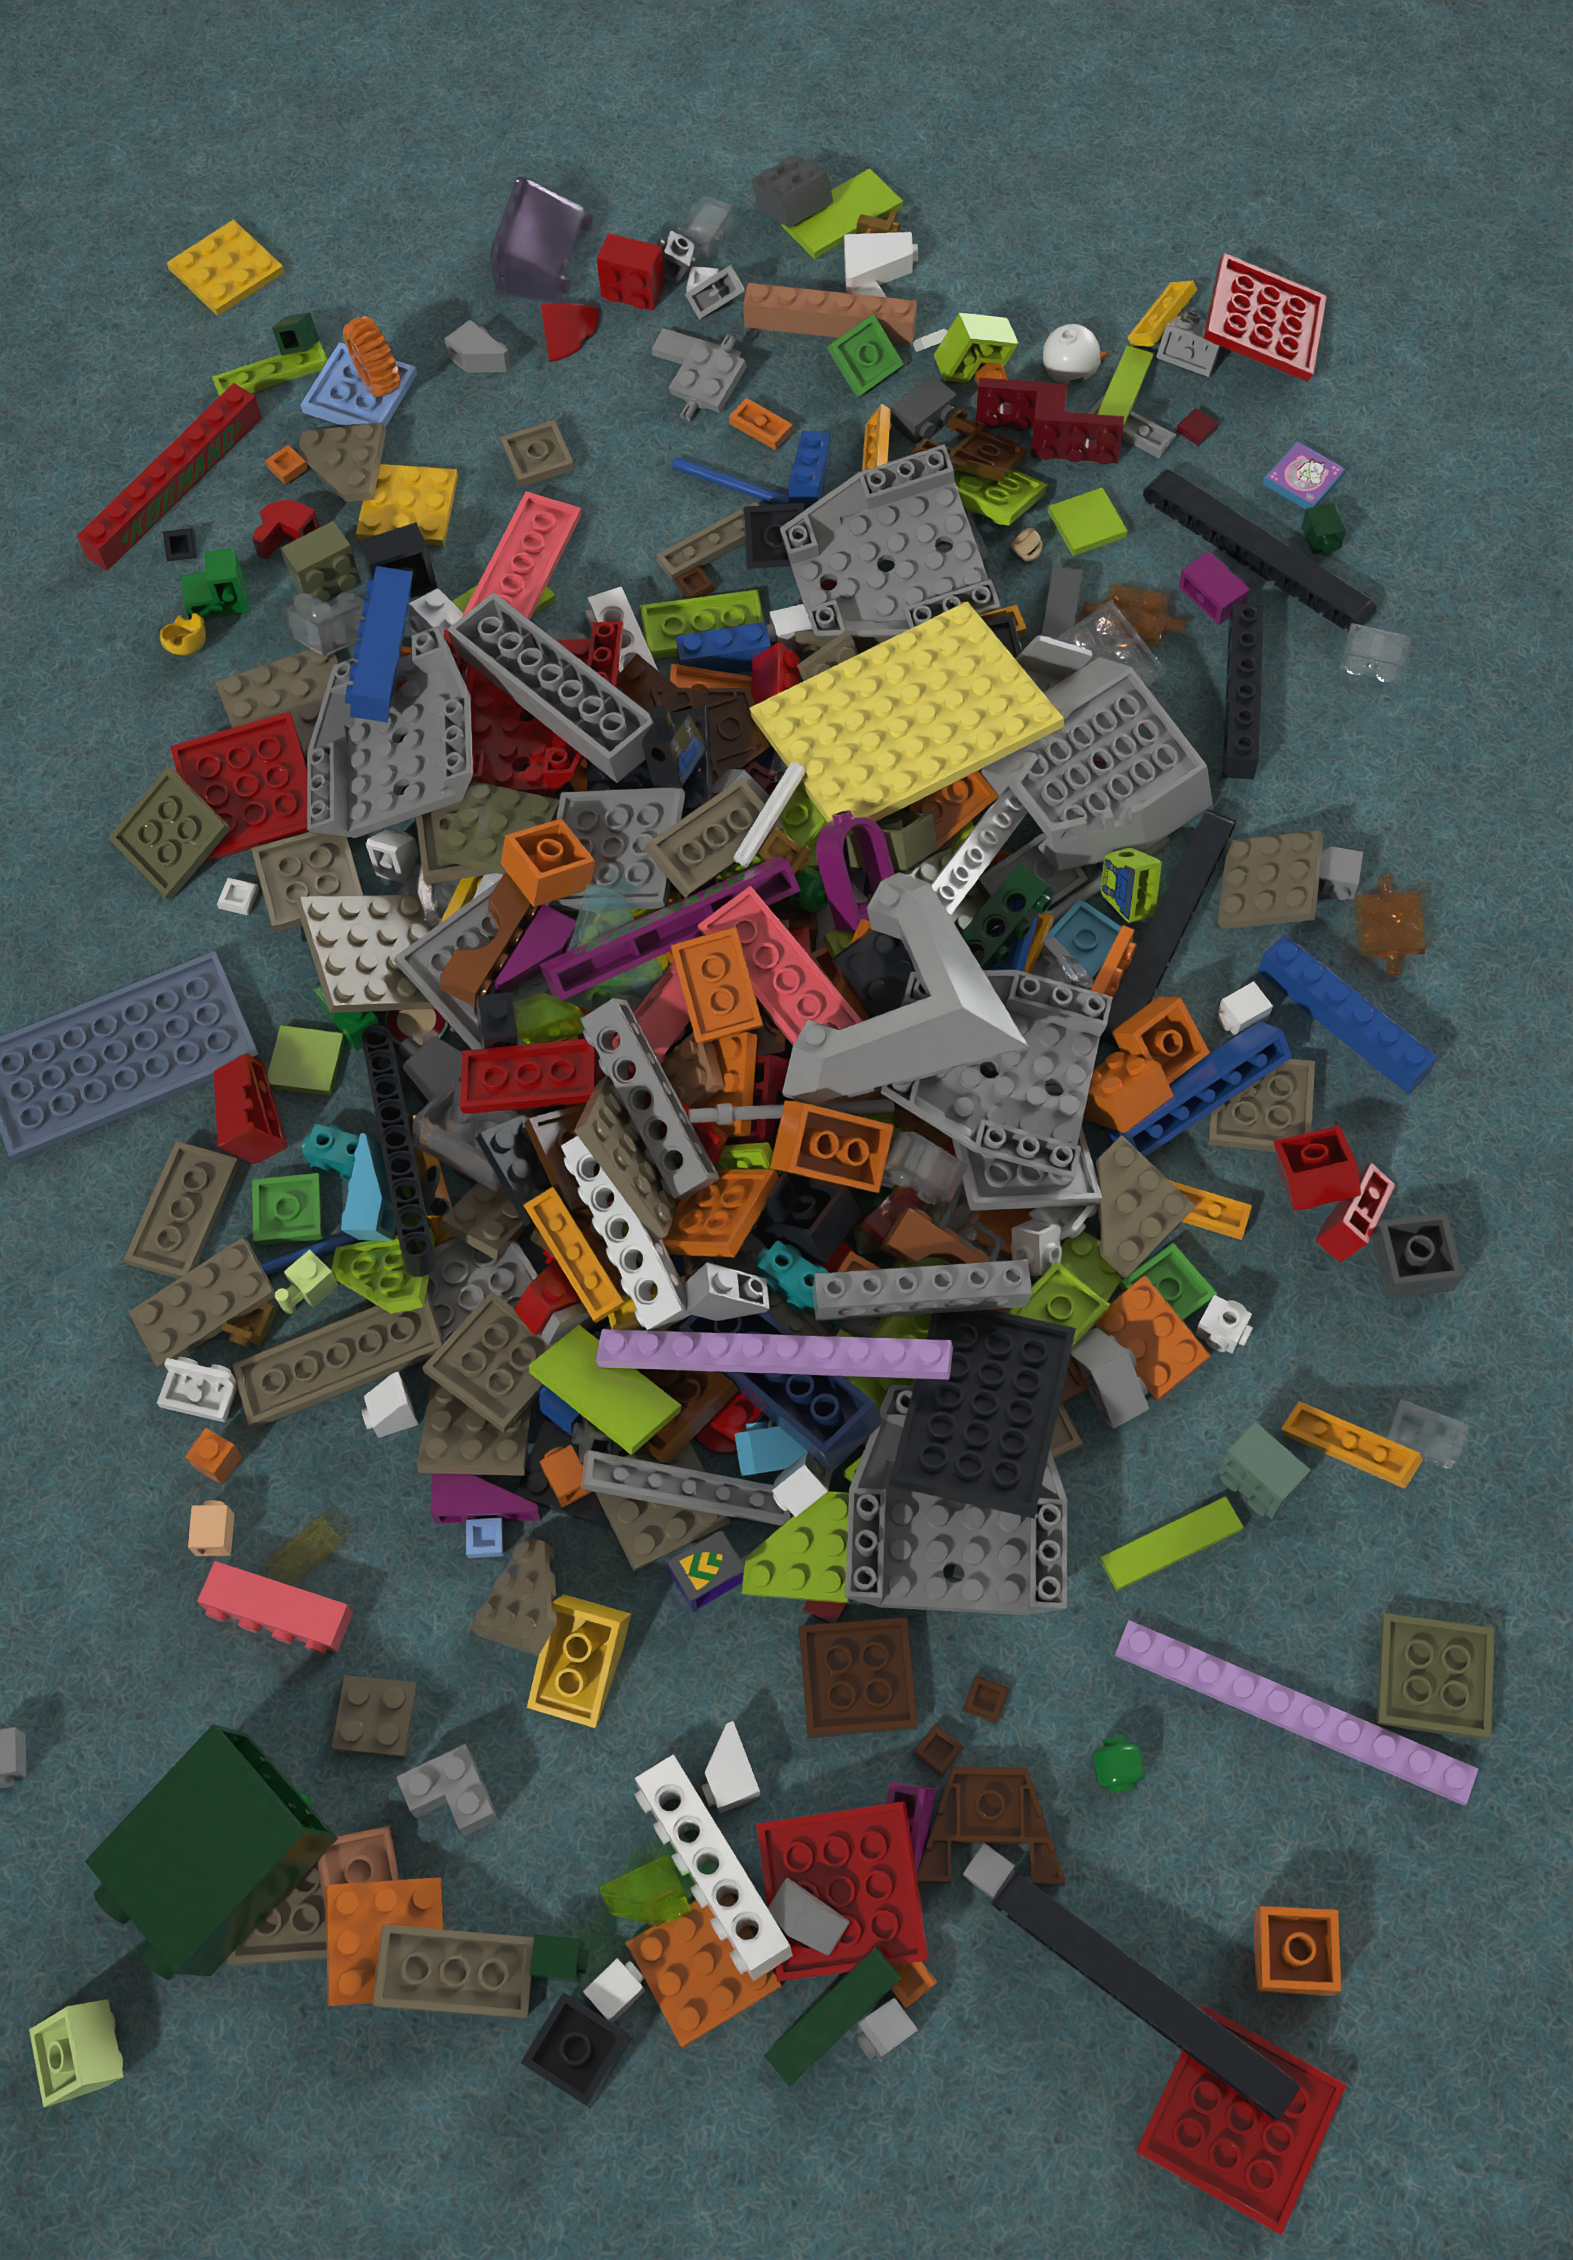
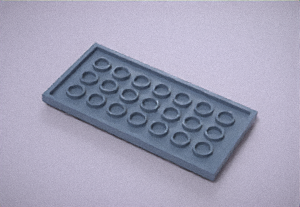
[0,951,261,1162]

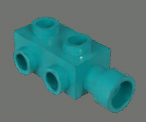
[302,1124,375,1182]
[754,1240,843,1327]

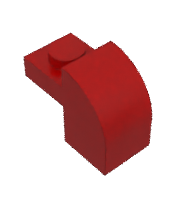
[252,500,320,560]

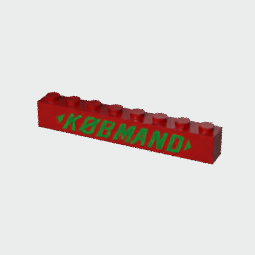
[77,383,262,571]

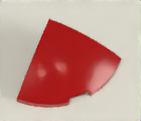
[540,303,599,362]

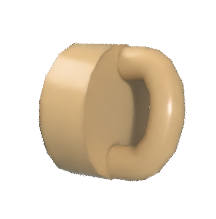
[1011,528,1043,562]

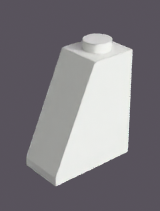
[844,232,918,294]

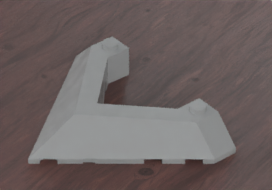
[782,873,1030,1106]

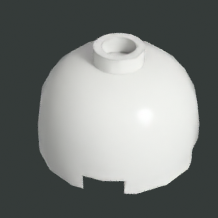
[1043,324,1100,384]

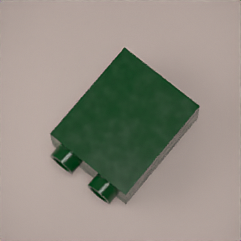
[85,1724,338,1980]

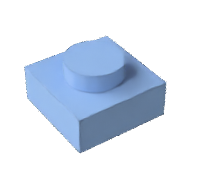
[466,1518,504,1558]

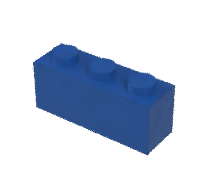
[788,431,831,511]
[675,622,771,674]

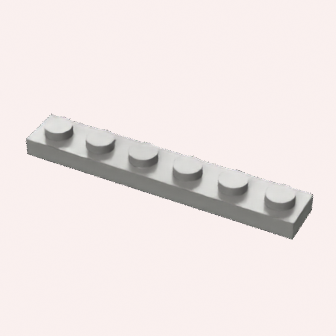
[581,1450,791,1526]

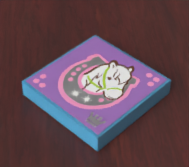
[1263,441,1346,509]

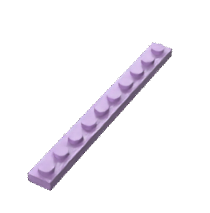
[596,1329,953,1380]
[1114,1620,1478,1806]

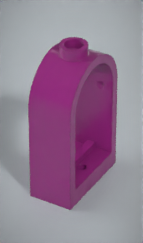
[816,810,895,931]

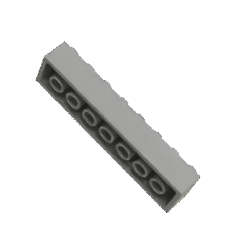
[447,592,653,783]

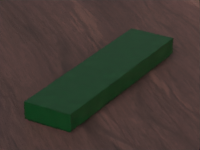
[764,1947,903,2087]

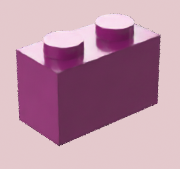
[1178,551,1250,625]

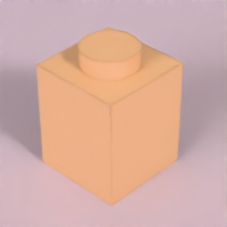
[188,1500,235,1556]

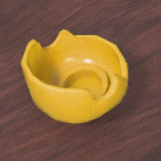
[160,613,206,656]

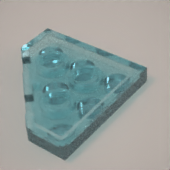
[568,883,665,1000]

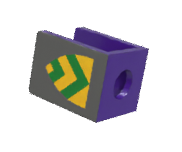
[667,1531,744,1612]

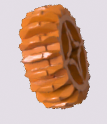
[343,316,400,397]

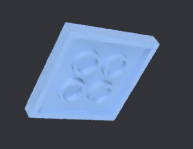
[301,342,417,428]

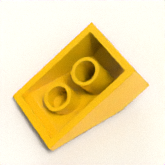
[527,1594,631,1728]

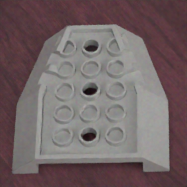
[780,444,1001,638]
[307,626,473,838]
[980,657,1213,872]
[881,970,1113,1179]
[845,1385,1067,1615]

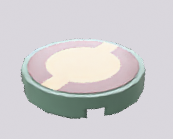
[384,1009,450,1047]

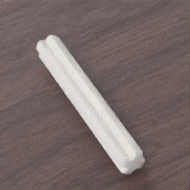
[734,762,806,867]

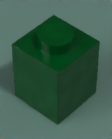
[272,312,319,356]
[1301,503,1346,554]
[529,1934,589,1983]

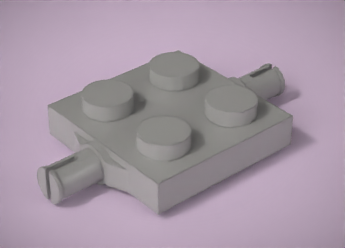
[669,334,747,422]

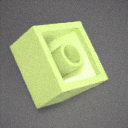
[29,1999,124,2108]

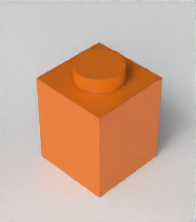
[185,1428,243,1486]
[539,1445,593,1508]

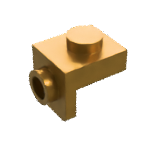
[857,210,901,234]
[756,827,811,876]
[221,1303,278,1348]

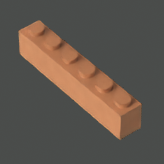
[743,283,917,345]

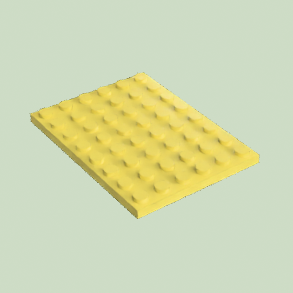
[749,601,1065,836]

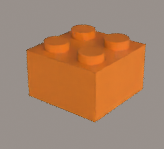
[501,818,595,907]
[1111,997,1210,1084]
[1083,1051,1174,1133]
[1253,1906,1341,1996]

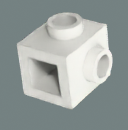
[1011,1219,1062,1276]
[1195,1295,1253,1354]

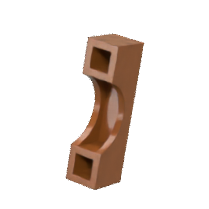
[440,873,541,1007]
[879,1208,1012,1314]

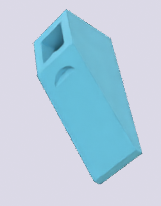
[341,1133,396,1241]
[735,1421,808,1476]

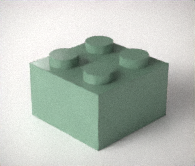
[1218,1422,1311,1520]

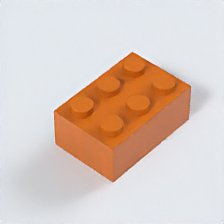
[770,1100,894,1193]

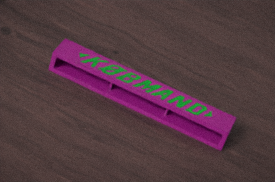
[540,856,800,1001]

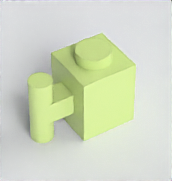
[275,1249,339,1315]

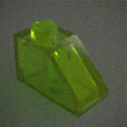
[513,992,585,1045]
[598,1854,691,1927]

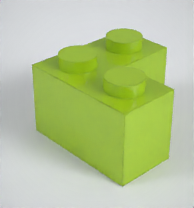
[934,313,1019,383]

